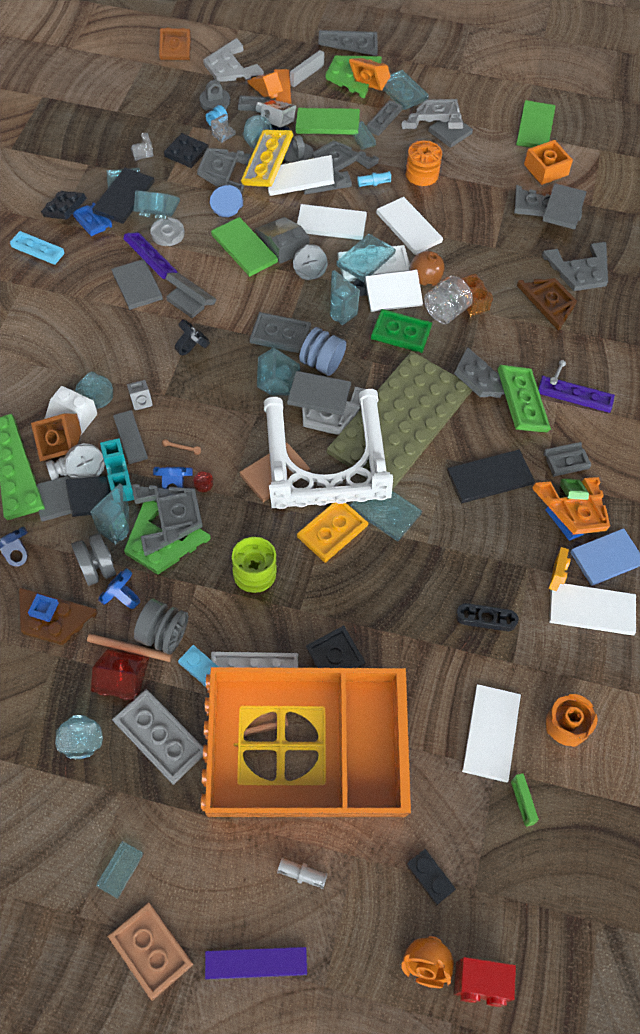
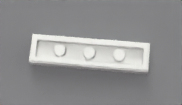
[211,652,298,668]

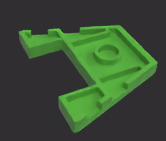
[326,56,382,98]
[124,501,211,575]

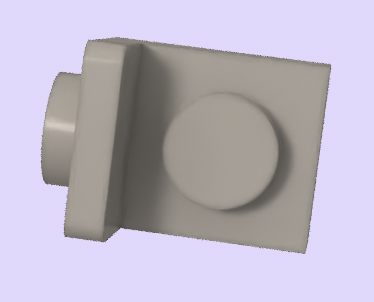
[127,380,153,410]

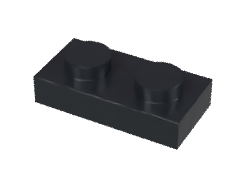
[406,849,456,906]

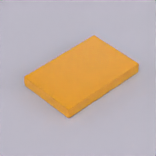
[297,502,368,563]

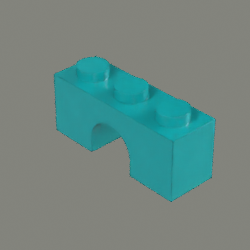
[100,438,134,504]

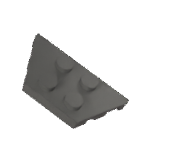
[454,348,505,398]

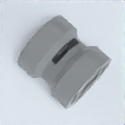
[46,456,69,480]

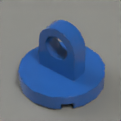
[153,467,193,489]
[98,568,140,609]

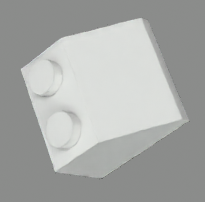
[45,386,97,435]

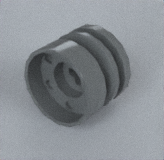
[134,599,189,655]

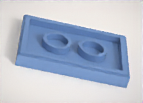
[570,529,640,586]

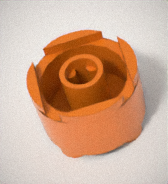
[546,694,598,747]

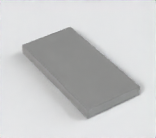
[112,689,203,785]

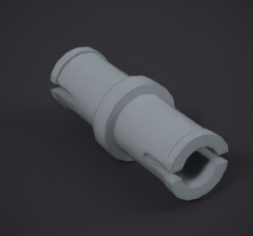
[277,858,328,889]

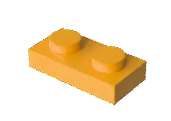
[549,547,570,591]

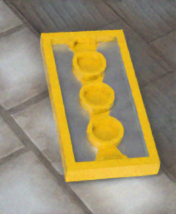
[241,130,293,187]

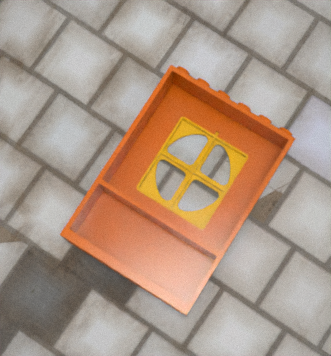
[201,667,411,817]

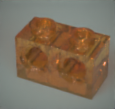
[455,273,493,316]

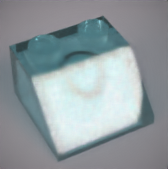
[134,190,180,219]
[330,270,360,325]
[257,347,300,395]
[90,484,129,545]

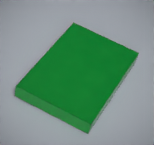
[371,309,433,353]

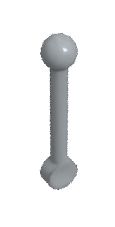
[550,360,566,385]

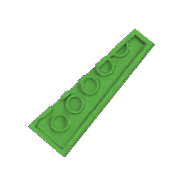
[0,414,45,521]

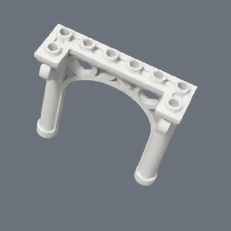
[264,389,393,509]

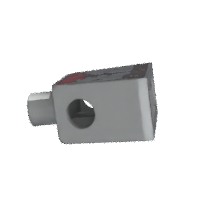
[256,100,296,127]

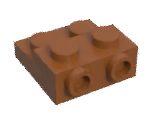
[159,28,191,60]

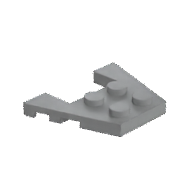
[203,39,264,82]
[402,99,463,129]
[302,387,365,435]

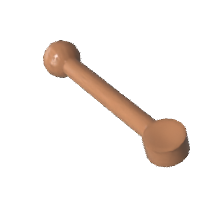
[162,439,201,455]

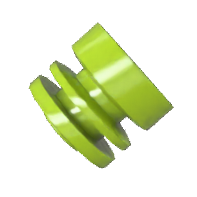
[232,537,276,593]

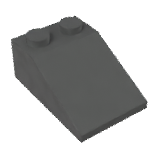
[255,217,309,264]

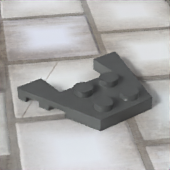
[311,141,379,189]
[197,148,253,195]
[542,242,608,291]
[132,484,203,556]

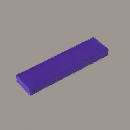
[123,232,178,279]
[538,375,615,413]
[205,947,307,980]

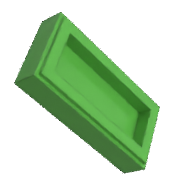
[560,479,589,500]
[511,773,539,827]

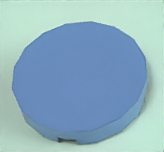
[210,185,243,217]

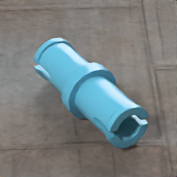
[357,171,391,187]

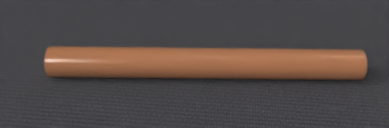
[87,634,173,662]

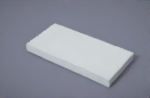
[269,155,334,196]
[376,197,443,255]
[297,204,367,240]
[337,245,410,282]
[549,584,636,635]
[462,684,521,782]

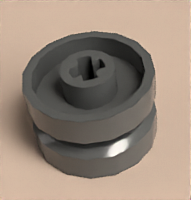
[71,533,116,586]

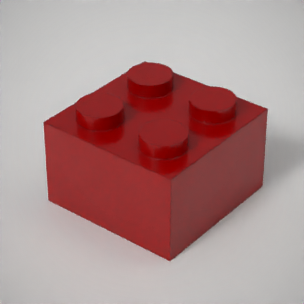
[454,957,516,1007]

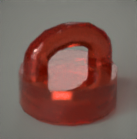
[193,472,214,492]

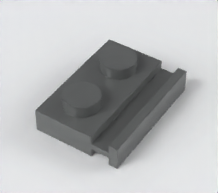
[543,442,591,477]

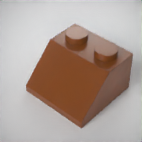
[31,413,82,461]

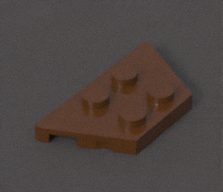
[517,278,577,330]
[19,588,98,645]

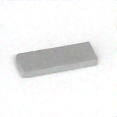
[290,50,324,87]

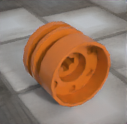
[405,140,442,186]

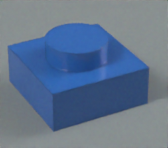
[28,594,59,622]

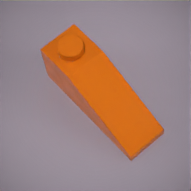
[247,72,283,99]

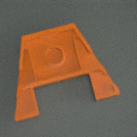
[532,477,610,535]

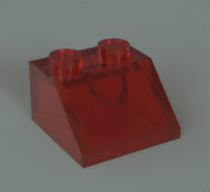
[90,649,149,700]

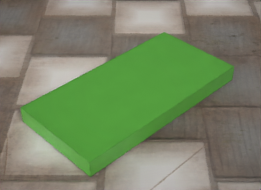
[516,100,556,148]
[296,108,360,135]
[211,217,278,277]
[497,365,551,433]

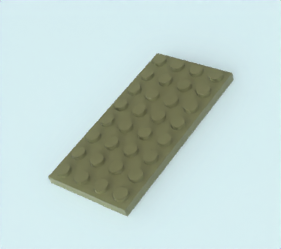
[327,351,473,490]

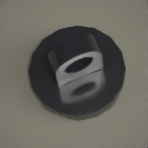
[174,319,210,356]

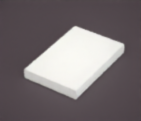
[365,270,423,312]

